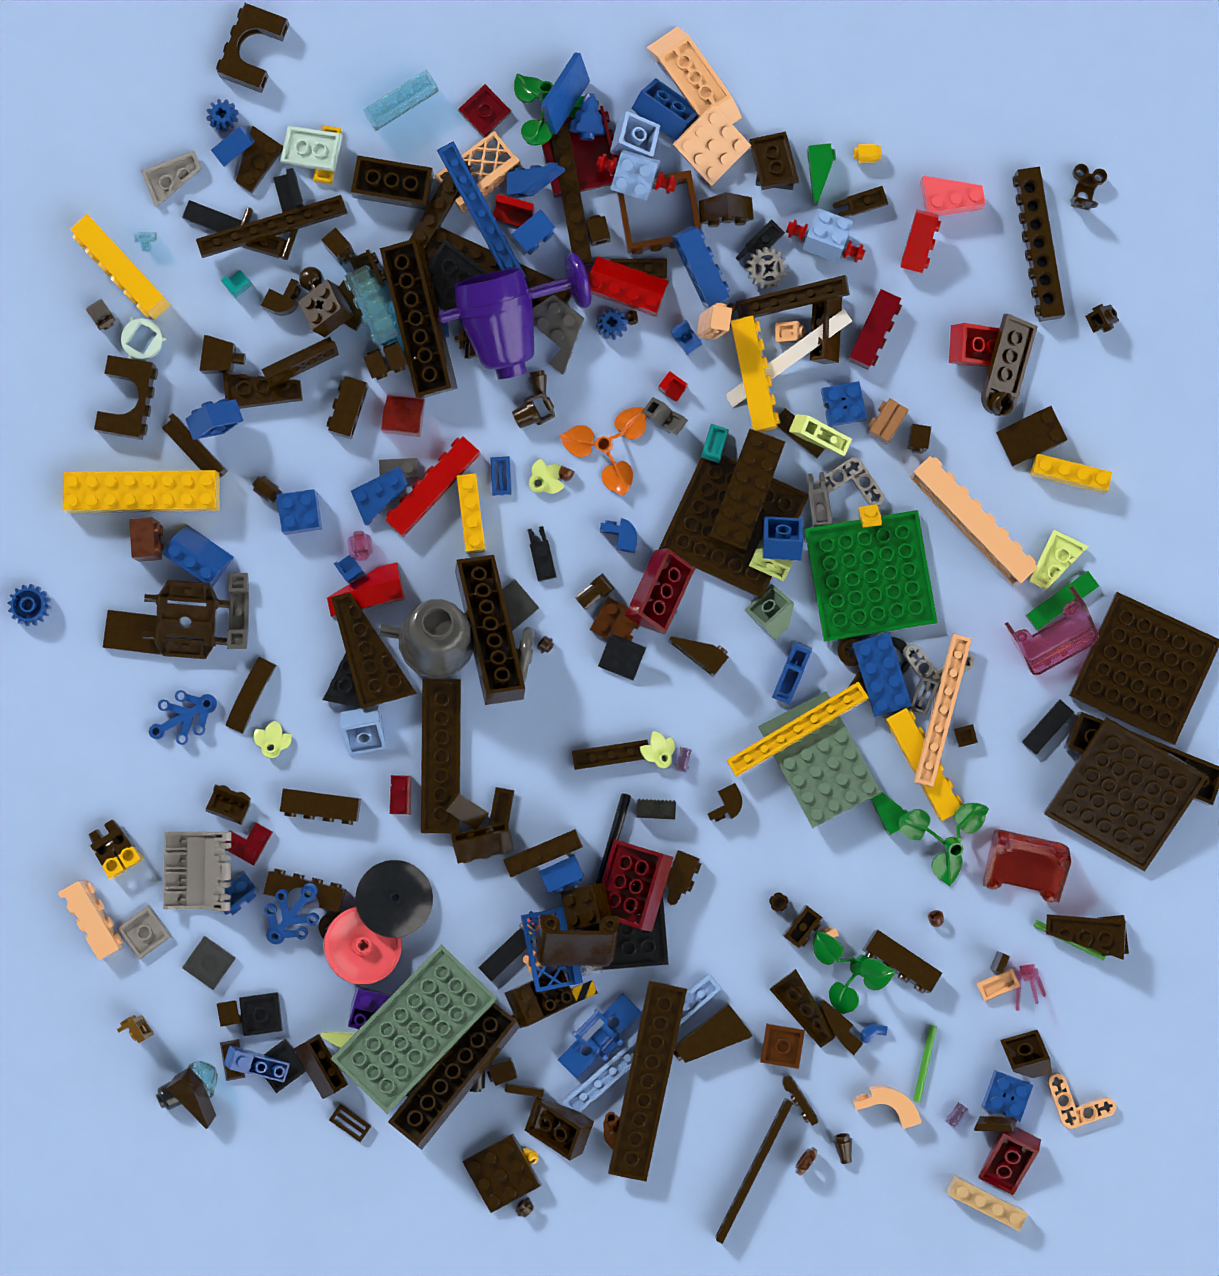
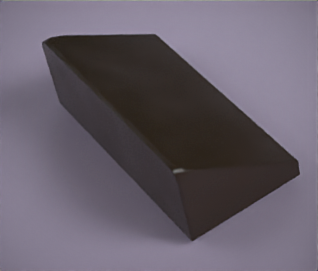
[445,794,489,829]

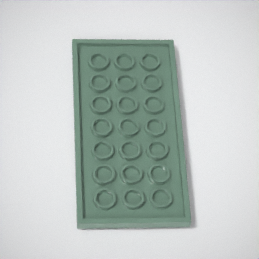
[331,944,498,1114]

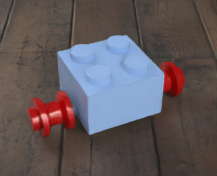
[596,150,677,201]
[786,208,866,263]

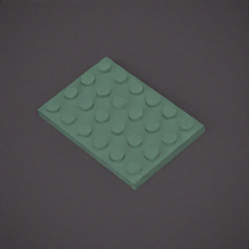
[758,691,881,829]

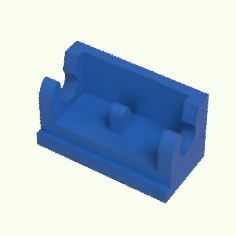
[211,127,255,167]

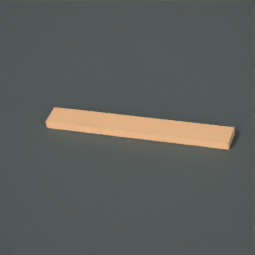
[914,633,972,787]

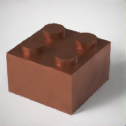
[129,518,164,562]

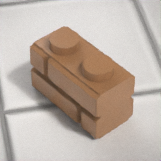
[868,398,909,444]

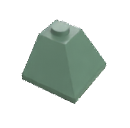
[745,584,794,640]

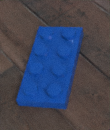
[852,632,912,717]

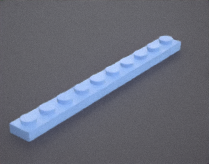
[562,974,722,1112]

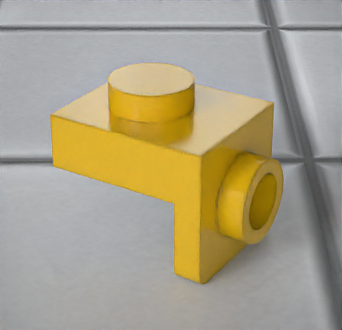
[858,504,882,528]

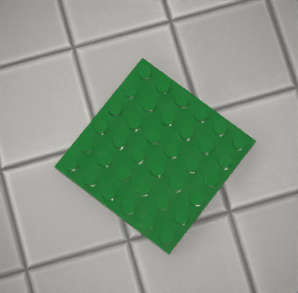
[804,510,938,642]

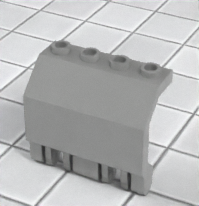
[163,832,231,911]

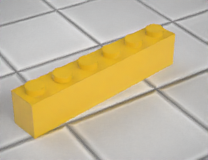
[731,316,780,433]
[884,708,963,821]

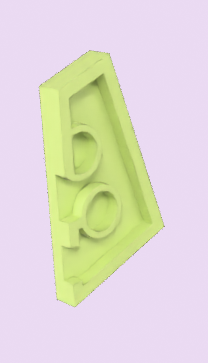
[1028,530,1089,590]

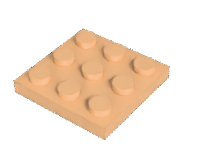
[672,104,751,186]

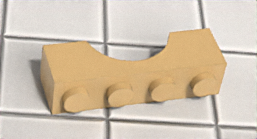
[946,1175,1028,1232]

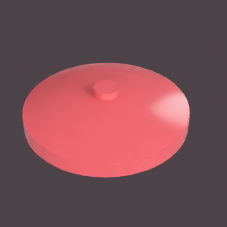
[324,907,402,985]

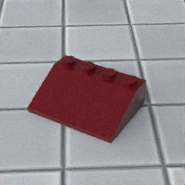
[601,839,674,932]

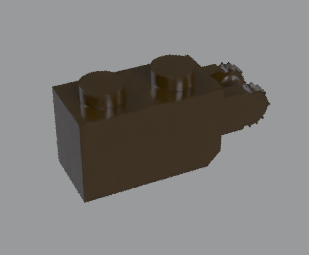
[666,850,702,905]

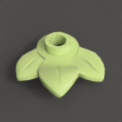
[529,459,564,494]
[254,721,292,758]
[640,731,675,769]

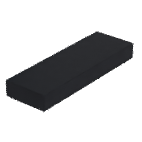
[182,200,242,232]
[1021,699,1074,755]
[478,928,534,982]

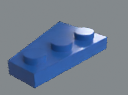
[351,467,408,526]

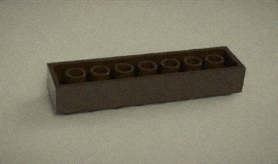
[379,238,458,398]
[455,555,526,705]
[1064,712,1219,805]
[388,1003,520,1150]

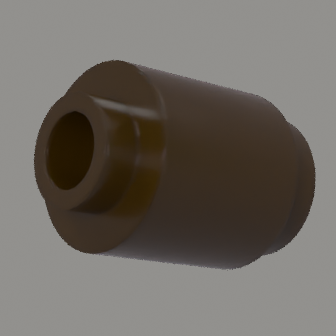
[252,476,282,503]

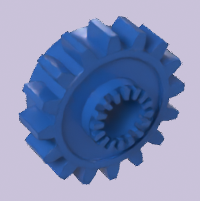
[7,584,51,626]

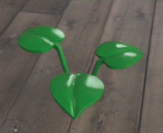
[514,73,599,146]
[898,803,989,886]
[813,931,895,1014]

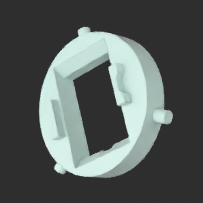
[121,317,167,360]

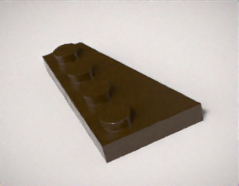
[223,372,303,409]
[1046,914,1126,960]
[769,969,836,1048]

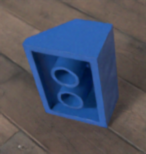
[631,78,698,140]
[161,525,234,587]

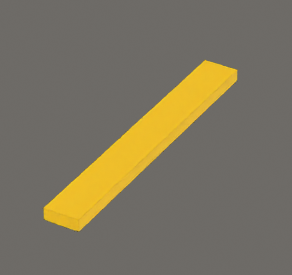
[726,682,869,777]

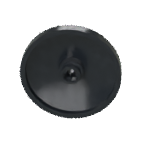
[355,860,433,938]

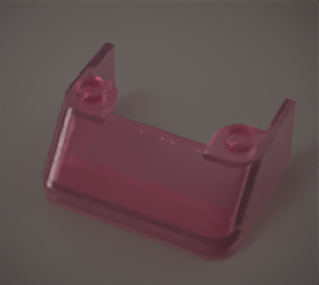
[1005,586,1099,675]

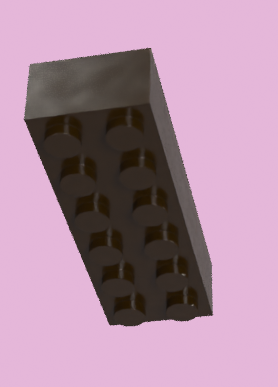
[709,428,785,552]

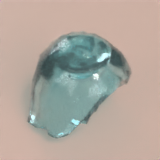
[188,1061,218,1098]

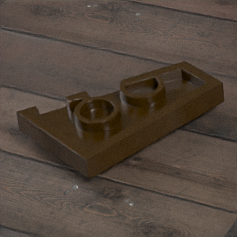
[236,125,283,194]

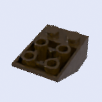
[504,969,577,1028]

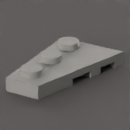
[141,150,202,207]

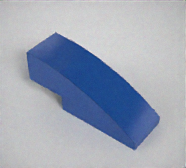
[772,641,812,705]

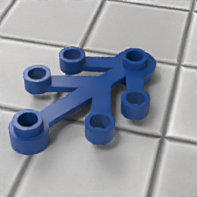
[149,690,217,745]
[264,883,319,944]

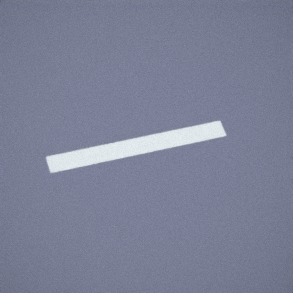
[726,309,852,407]

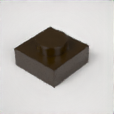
[953,724,978,748]

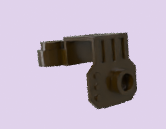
[1070,164,1107,211]

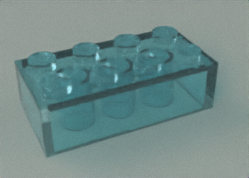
[345,265,401,346]

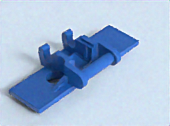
[557,993,642,1079]

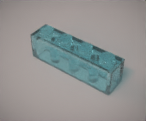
[363,69,439,132]

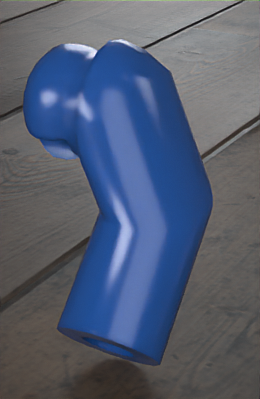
[860,1024,888,1043]

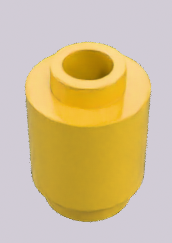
[853,143,881,163]

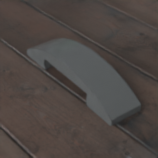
[227,573,249,649]

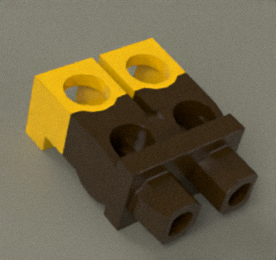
[88,820,144,879]

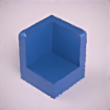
[333,554,364,583]

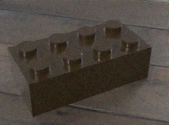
[351,155,434,210]

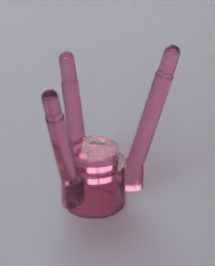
[1016,964,1046,1011]

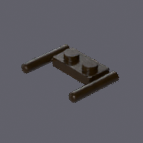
[240,207,298,260]

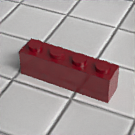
[848,289,902,370]

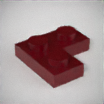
[225,822,273,866]

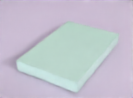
[280,126,343,172]

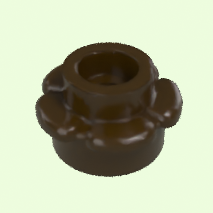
[537,636,554,654]
[769,892,788,911]

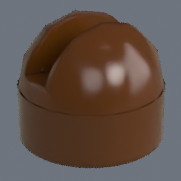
[558,466,575,481]
[928,910,944,927]

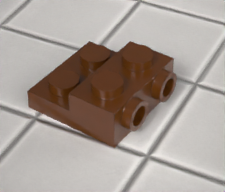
[589,596,640,641]

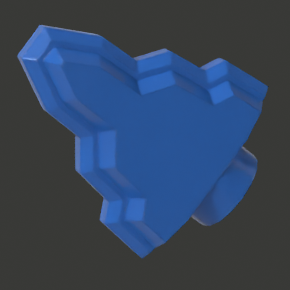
[569,93,606,141]

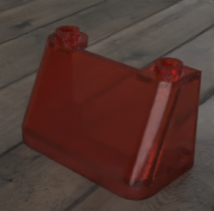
[983,830,1071,902]

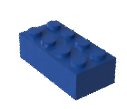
[671,226,730,307]

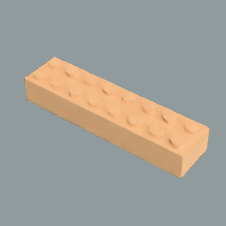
[909,456,1038,587]

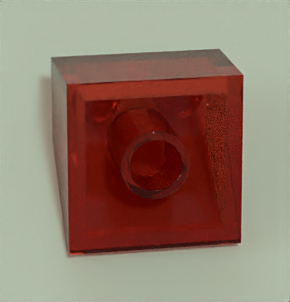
[381,395,425,437]

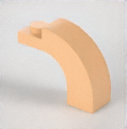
[852,1086,922,1129]

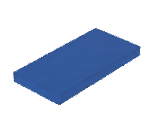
[540,52,590,134]

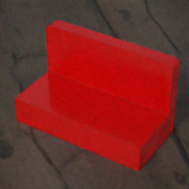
[493,194,535,227]

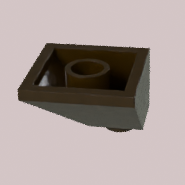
[1000,1029,1052,1078]

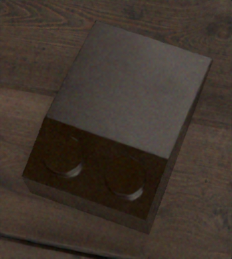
[996,406,1068,467]
[668,636,729,677]
[525,1097,594,1161]

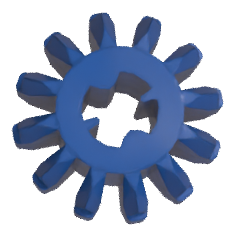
[206,99,239,132]
[596,307,628,340]

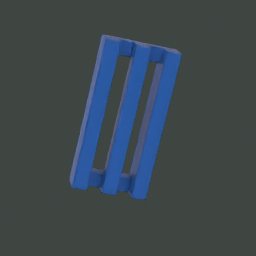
[490,456,512,496]

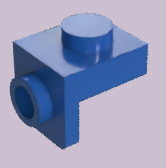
[671,320,703,355]

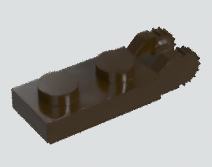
[832,186,888,218]
[782,1076,818,1126]

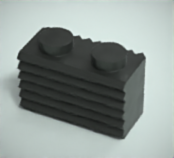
[636,798,676,819]

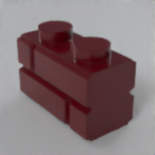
[389,775,412,815]

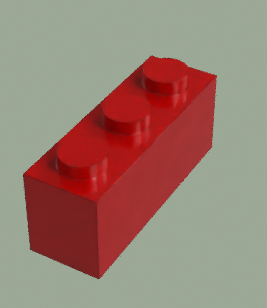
[900,209,941,273]

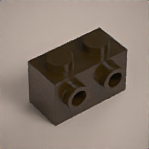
[782,905,823,948]

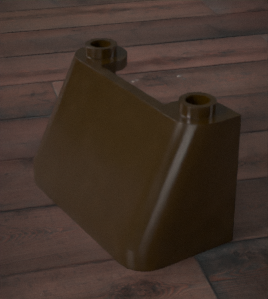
[536,914,619,966]

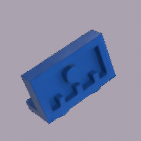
[224,872,259,916]

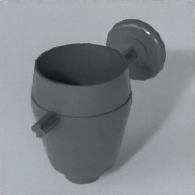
[379,599,534,682]

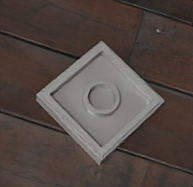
[117,905,172,960]

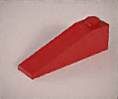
[327,562,406,617]

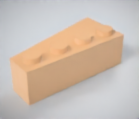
[58,880,123,960]

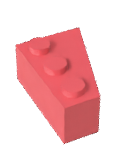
[920,176,985,216]

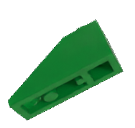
[807,143,836,206]
[870,792,908,835]

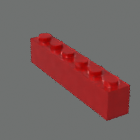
[385,436,481,538]

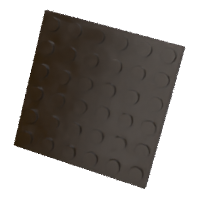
[658,454,809,599]
[1069,592,1219,745]
[1044,717,1208,872]

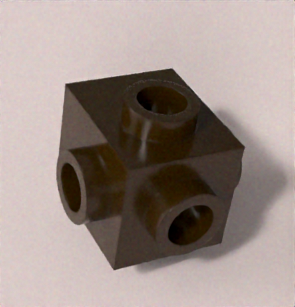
[1085,304,1119,333]

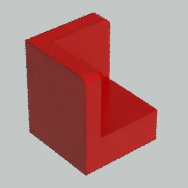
[658,371,688,402]

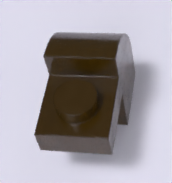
[261,278,301,316]
[707,783,742,822]

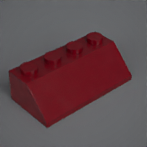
[625,548,695,634]

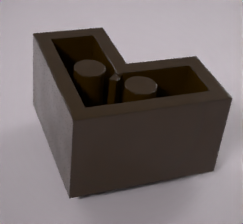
[699,192,754,227]

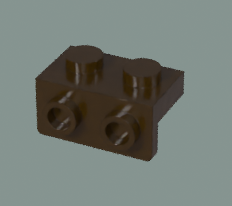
[349,249,387,295]
[206,784,251,825]

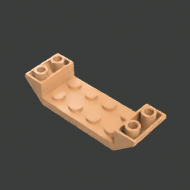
[647,26,742,124]

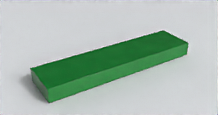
[1025,571,1099,631]

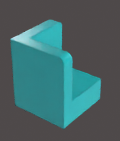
[221,270,253,299]

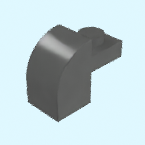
[642,397,688,436]

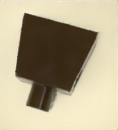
[199,335,246,374]

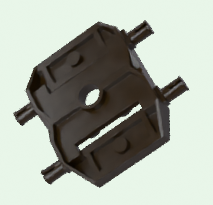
[142,580,231,659]

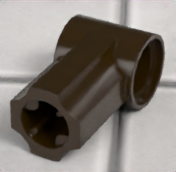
[575,573,615,610]

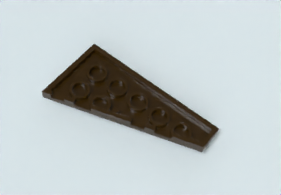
[331,592,417,709]

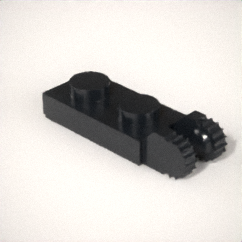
[735,219,785,269]
[528,526,557,582]

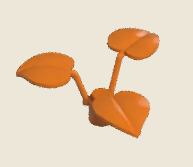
[560,407,646,495]

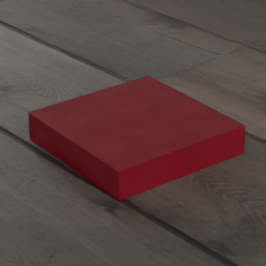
[458,84,511,138]

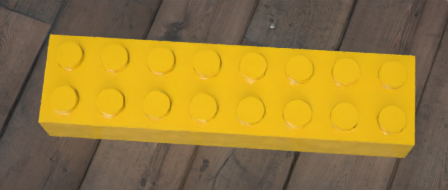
[63,470,220,513]

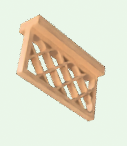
[434,131,522,213]

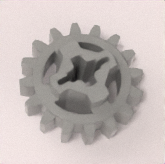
[746,247,788,289]

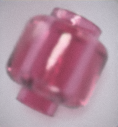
[347,531,373,561]

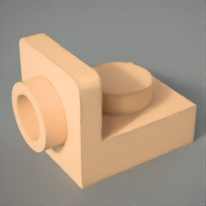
[775,321,806,343]

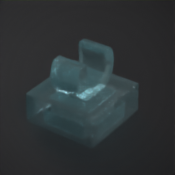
[134,232,157,251]

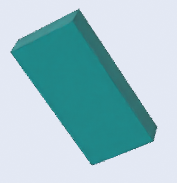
[701,424,729,463]

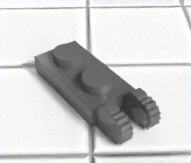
[808,472,833,527]

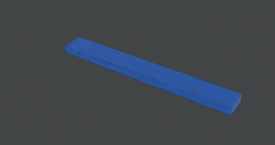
[437,141,526,278]

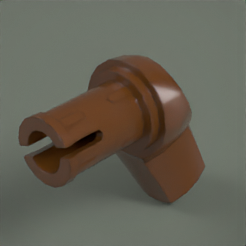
[603,1112,619,1150]

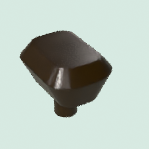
[626,310,638,325]

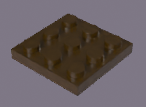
[462,1133,542,1213]

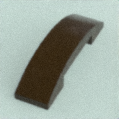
[225,657,277,734]

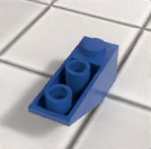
[507,162,565,198]
[224,1045,290,1082]

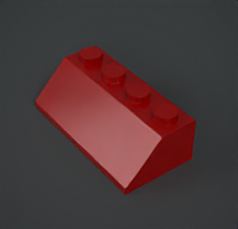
[588,256,669,317]

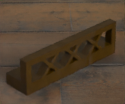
[261,337,339,388]
[162,413,228,478]

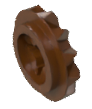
[795,1147,817,1175]

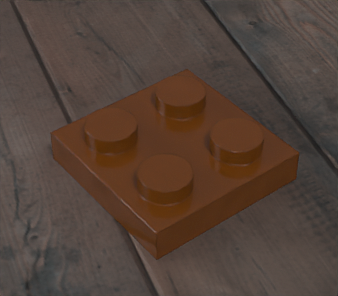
[760,1023,805,1069]

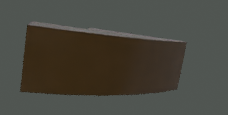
[820,998,864,1055]

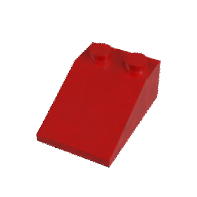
[949,323,999,367]

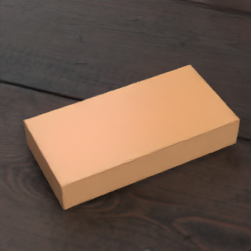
[976,968,1020,1002]

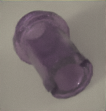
[674,747,692,773]
[945,1102,968,1128]

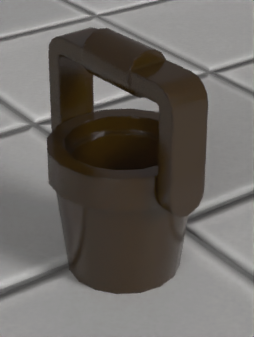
[512,391,555,429]

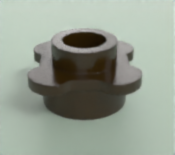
[515,1197,534,1218]

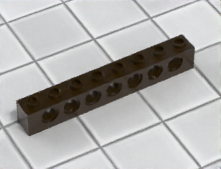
[1012,166,1065,322]

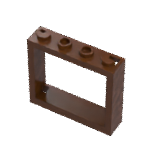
[617,170,701,255]

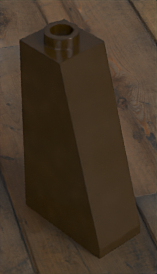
[674,1003,753,1063]

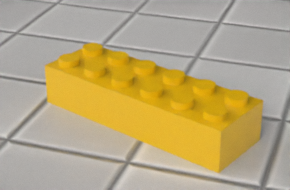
[70,214,171,320]

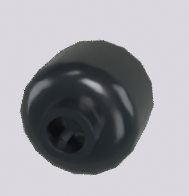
[155,1081,181,1110]

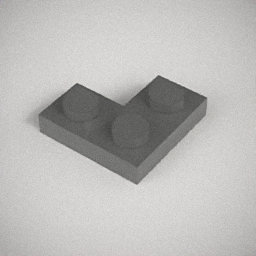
[379,458,418,498]

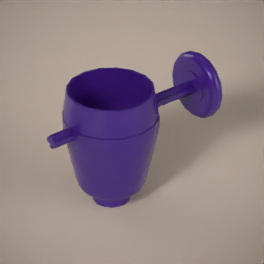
[439,252,591,379]

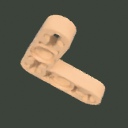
[1047,1073,1116,1129]

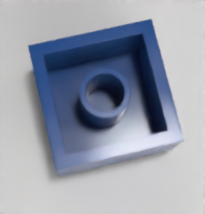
[509,209,555,255]
[185,398,244,440]
[276,489,323,535]
[762,516,803,561]
[539,855,584,894]

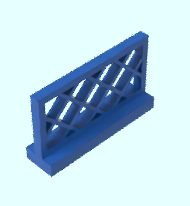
[521,907,583,992]

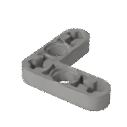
[814,458,884,506]
[903,644,974,692]

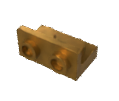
[117,1015,154,1043]

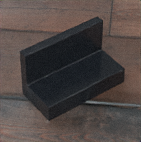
[273,168,304,212]

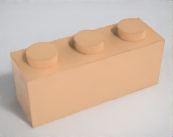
[696,303,732,340]

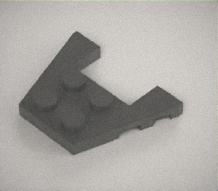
[533,294,584,375]

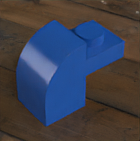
[600,518,637,553]

